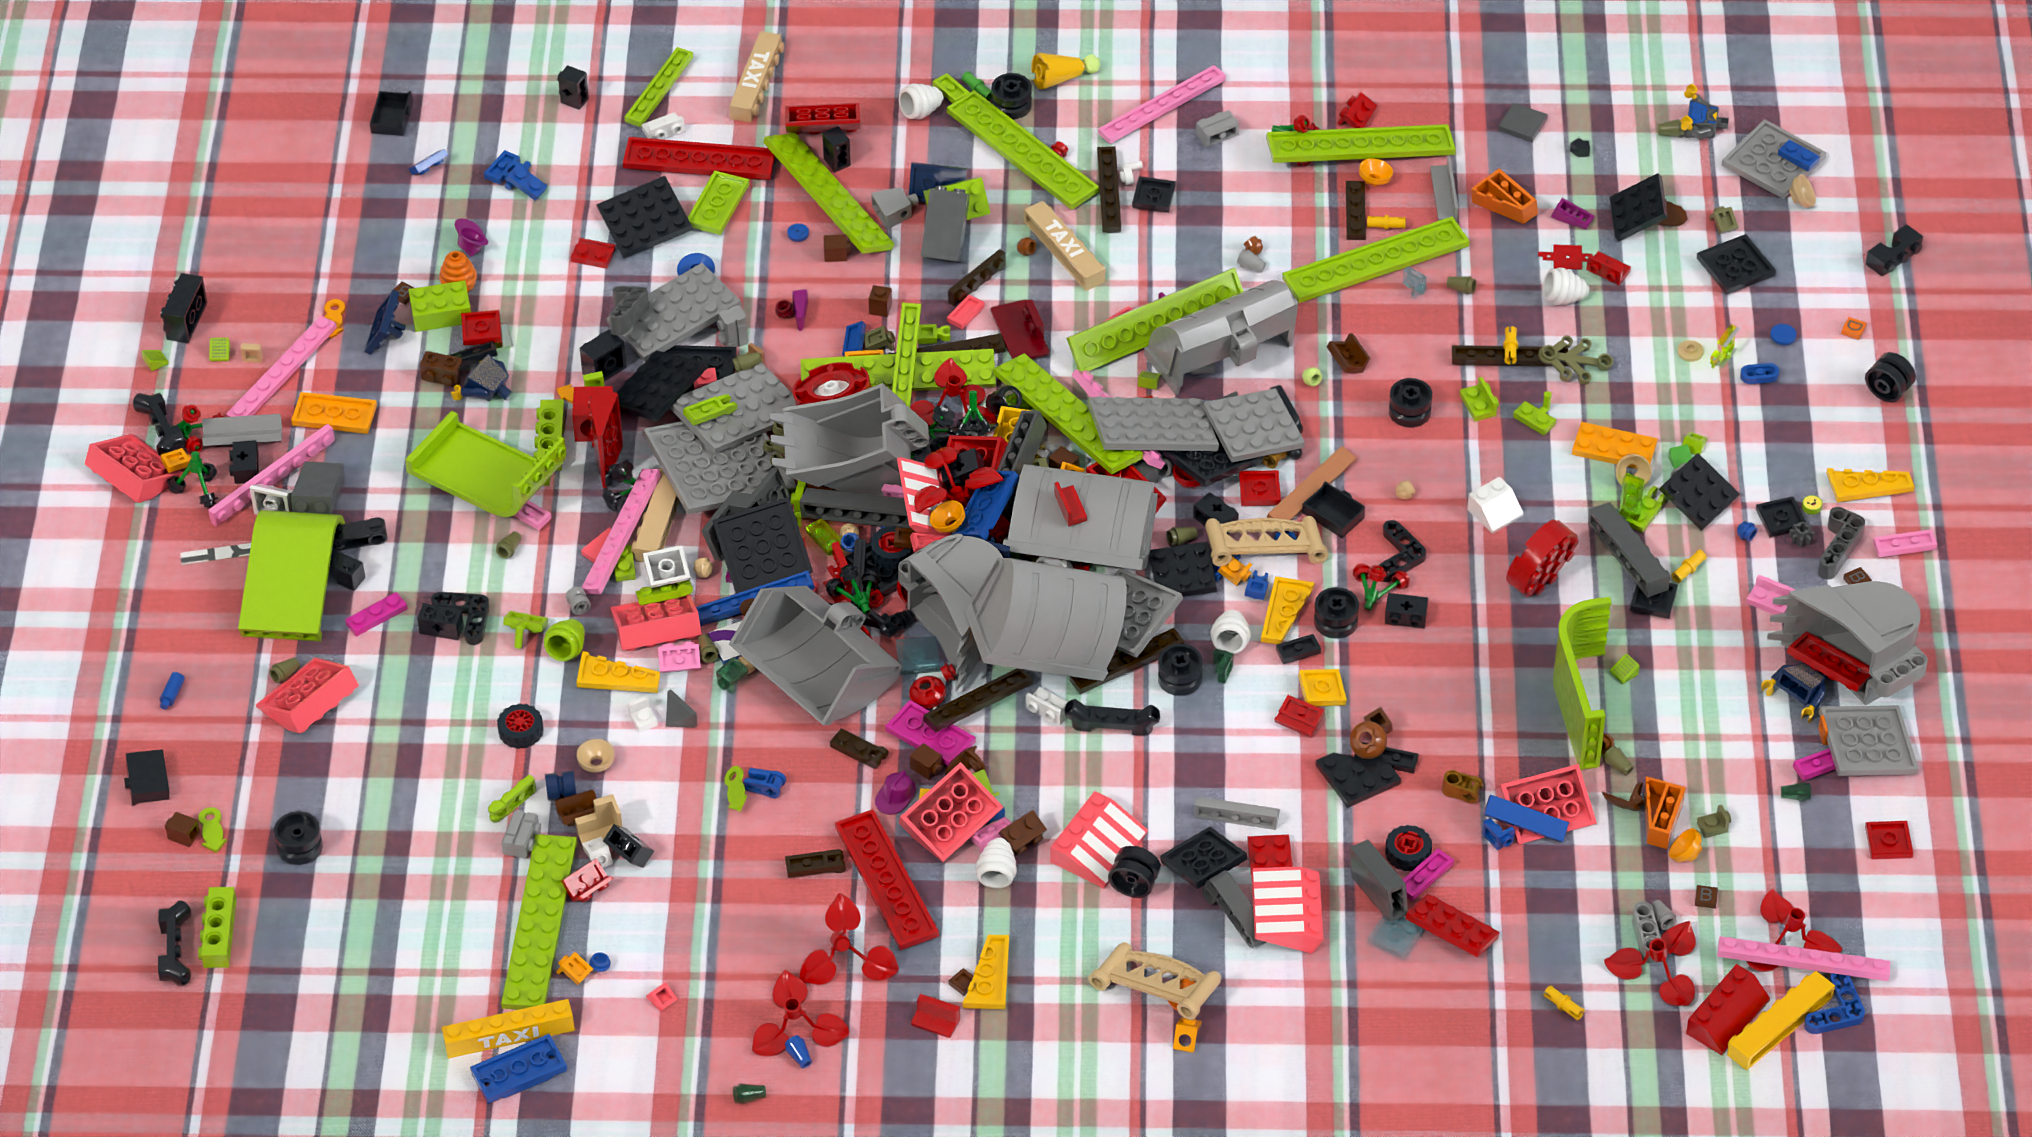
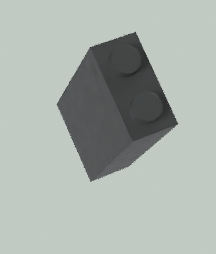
[921,186,970,263]
[291,461,345,514]
[1350,839,1408,922]

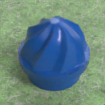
[1737,521,1758,542]
[841,533,859,552]

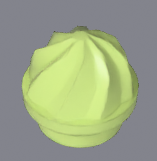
[1082,54,1100,74]
[1302,367,1322,386]

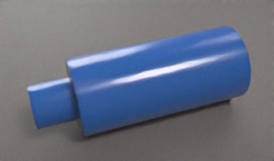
[159,672,185,710]

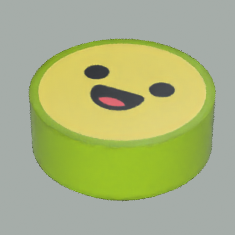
[1802,495,1823,515]

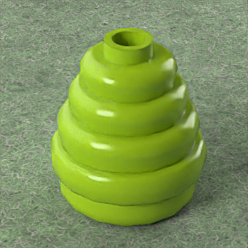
[544,619,585,662]

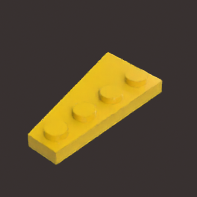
[1826,468,1914,502]
[1261,576,1315,644]
[576,651,661,693]
[962,934,1009,1009]

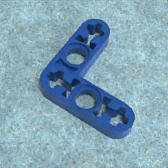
[1804,973,1865,1034]

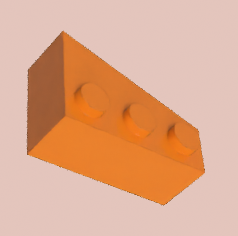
[1471,168,1538,224]
[1644,776,1686,849]

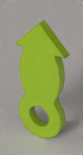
[725,766,747,812]
[198,807,227,853]

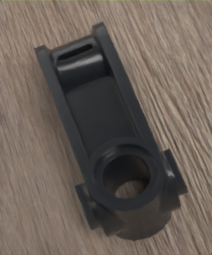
[332,517,388,551]

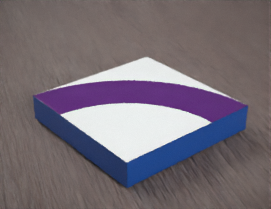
[708,621,742,665]

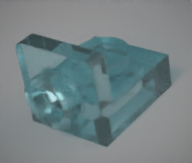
[1403,266,1427,300]

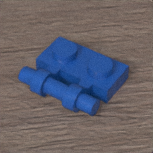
[484,150,531,190]

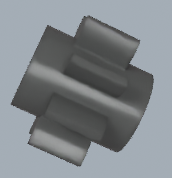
[1789,522,1815,547]

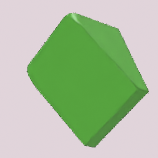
[1668,444,1692,469]

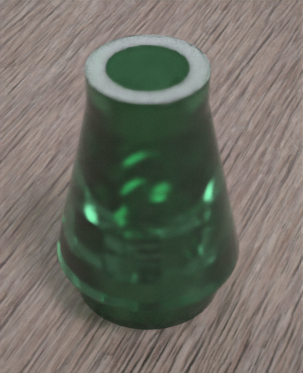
[1781,781,1811,802]
[733,1083,766,1105]

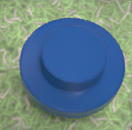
[589,952,611,972]

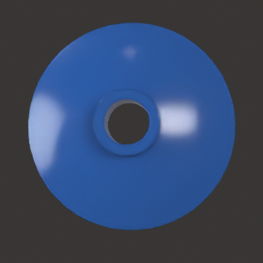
[677,253,715,276]

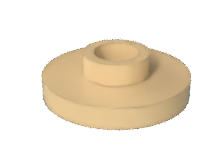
[1677,340,1704,362]

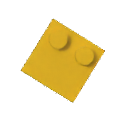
[1298,669,1347,706]

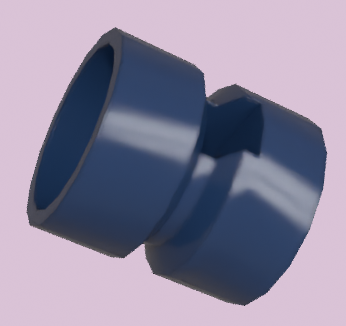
[545,770,576,801]

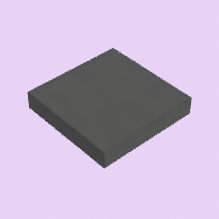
[1498,103,1548,142]

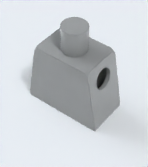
[871,188,919,229]

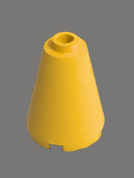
[1031,53,1085,89]

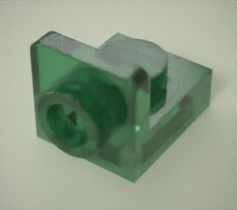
[1213,648,1234,684]
[716,657,748,694]

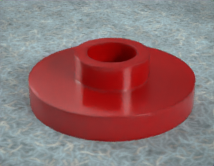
[960,384,985,406]

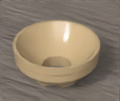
[1789,174,1816,208]
[1615,454,1652,490]
[577,739,614,772]

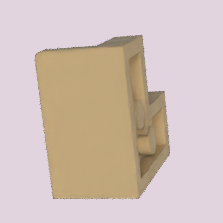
[575,794,622,847]

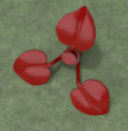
[910,358,997,432]
[914,447,1004,514]
[1746,888,1842,972]
[799,893,899,985]
[1604,921,1696,1006]
[752,969,850,1056]

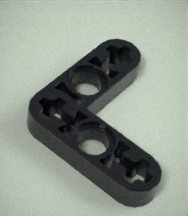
[1378,520,1426,582]
[431,592,490,645]

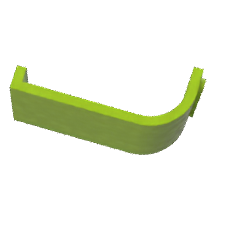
[405,411,566,517]
[238,510,346,642]
[1553,597,1612,770]

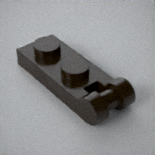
[830,728,889,769]
[785,849,846,878]

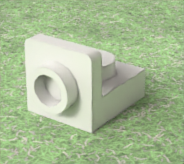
[628,696,658,733]
[582,837,613,868]

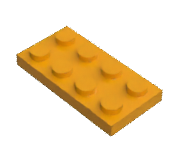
[291,392,377,434]
[1572,422,1658,469]

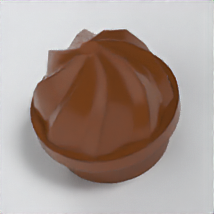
[1244,236,1263,255]
[1017,237,1036,256]
[1601,734,1615,754]

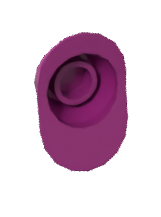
[454,218,489,257]
[875,770,916,815]

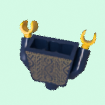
[451,354,512,401]
[1761,662,1826,723]

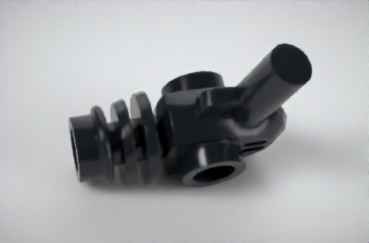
[868,609,915,638]

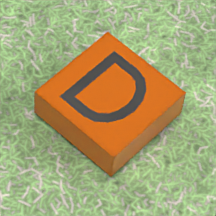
[1841,317,1867,340]

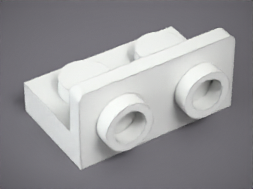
[642,112,685,139]
[1026,687,1068,726]

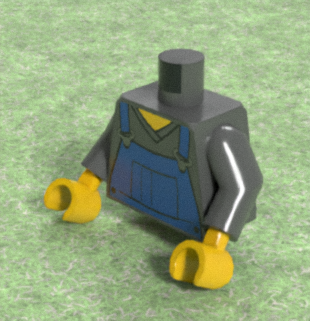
[1680,84,1729,140]

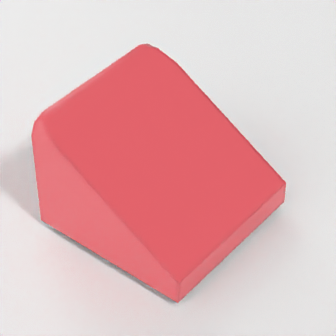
[646,982,678,1012]

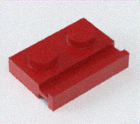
[570,237,616,269]
[1274,695,1325,738]

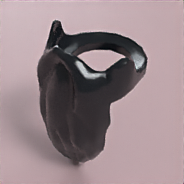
[985,385,1022,415]

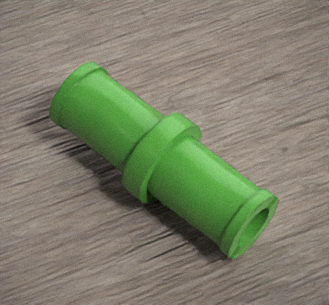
[961,71,992,101]

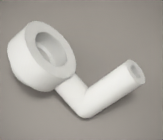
[1119,161,1143,186]

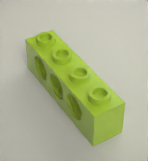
[534,399,565,471]
[198,887,237,968]

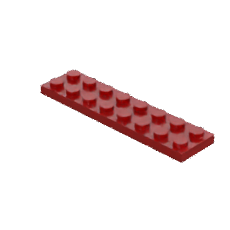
[623,137,776,180]
[835,809,939,950]

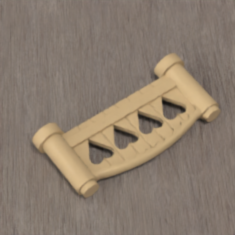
[1205,516,1329,566]
[1088,942,1221,1020]

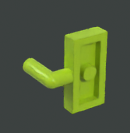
[1513,391,1556,436]
[503,611,548,649]

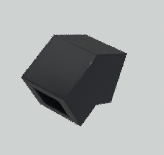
[1570,138,1590,157]

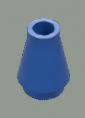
[785,1035,813,1068]

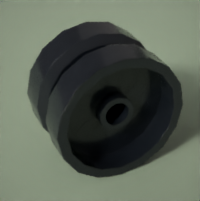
[991,73,1032,120]
[1865,352,1916,403]
[1389,378,1432,428]
[1314,587,1359,639]
[1158,644,1202,696]
[274,811,323,865]
[1108,846,1161,898]

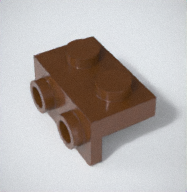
[1327,333,1370,373]
[419,351,462,387]
[554,789,597,826]
[999,810,1047,856]

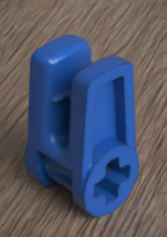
[743,768,787,799]

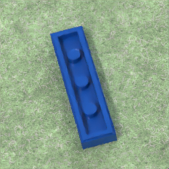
[1483,795,1569,843]

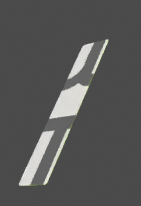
[180,543,251,565]

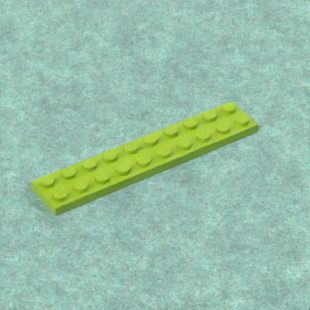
[947,90,1099,210]
[1266,124,1456,163]
[763,133,894,254]
[1282,216,1470,303]
[1066,268,1244,371]
[800,349,996,391]
[993,353,1143,474]
[501,834,577,1010]

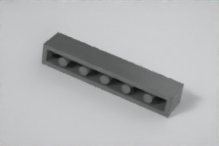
[997,410,1047,517]
[800,488,911,528]
[1588,502,1671,598]

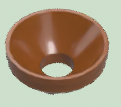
[1350,721,1387,759]

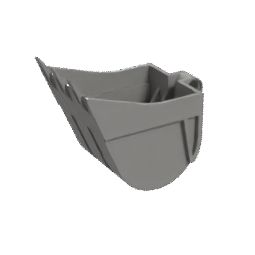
[770,383,929,496]
[898,534,1003,692]
[1767,581,1928,706]

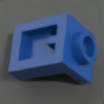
[1482,818,1515,850]

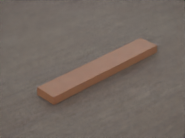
[1267,446,1357,520]

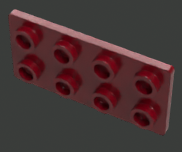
[990,299,1050,359]

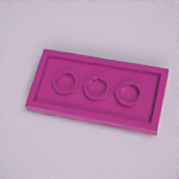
[885,700,976,766]

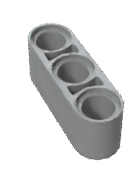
[1632,901,1661,963]

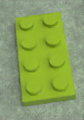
[687,170,749,235]

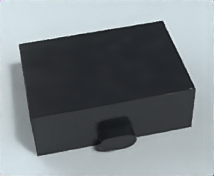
[370,91,413,136]
[1302,481,1365,538]
[124,749,170,806]

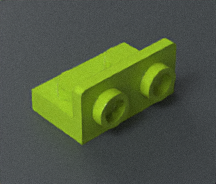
[1459,377,1499,422]

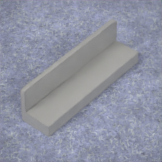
[1430,155,1458,222]
[202,414,283,446]
[1194,797,1280,830]

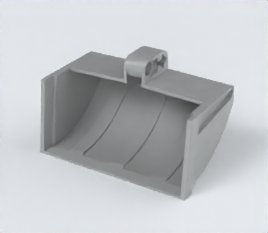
[1144,280,1298,395]
[1003,464,1158,570]
[965,557,1127,681]
[729,586,902,725]

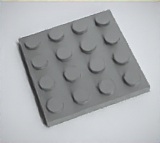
[1721,119,1827,199]
[1203,388,1305,462]
[1114,568,1184,658]
[1819,705,1919,776]

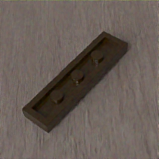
[1346,181,1366,240]
[948,249,1006,306]

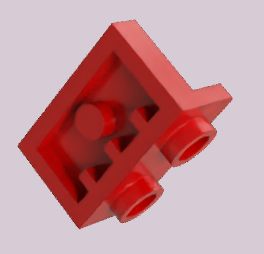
[1586,251,1631,285]

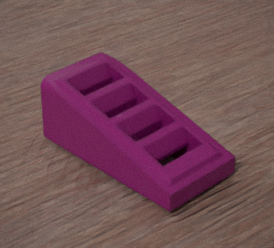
[1551,198,1595,230]
[792,289,808,331]

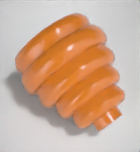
[439,251,477,292]

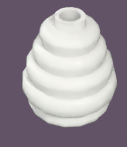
[899,83,943,120]
[1542,268,1589,305]
[1210,610,1251,654]
[975,838,1017,888]

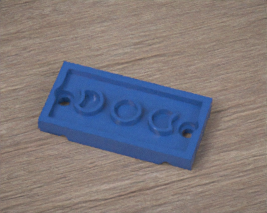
[951,471,1020,540]
[470,1034,567,1104]

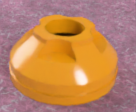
[1359,158,1393,187]
[930,500,965,533]
[1669,828,1702,863]

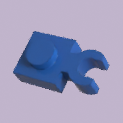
[1244,570,1269,600]

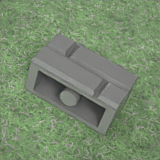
[1196,110,1239,148]
[717,305,748,348]
[501,810,541,859]

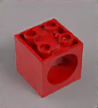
[572,386,613,442]

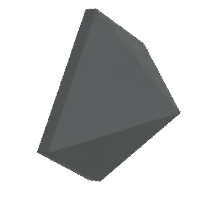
[666,689,698,728]

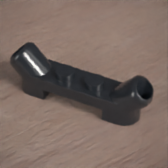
[133,393,186,457]
[1064,699,1160,736]
[158,900,191,986]

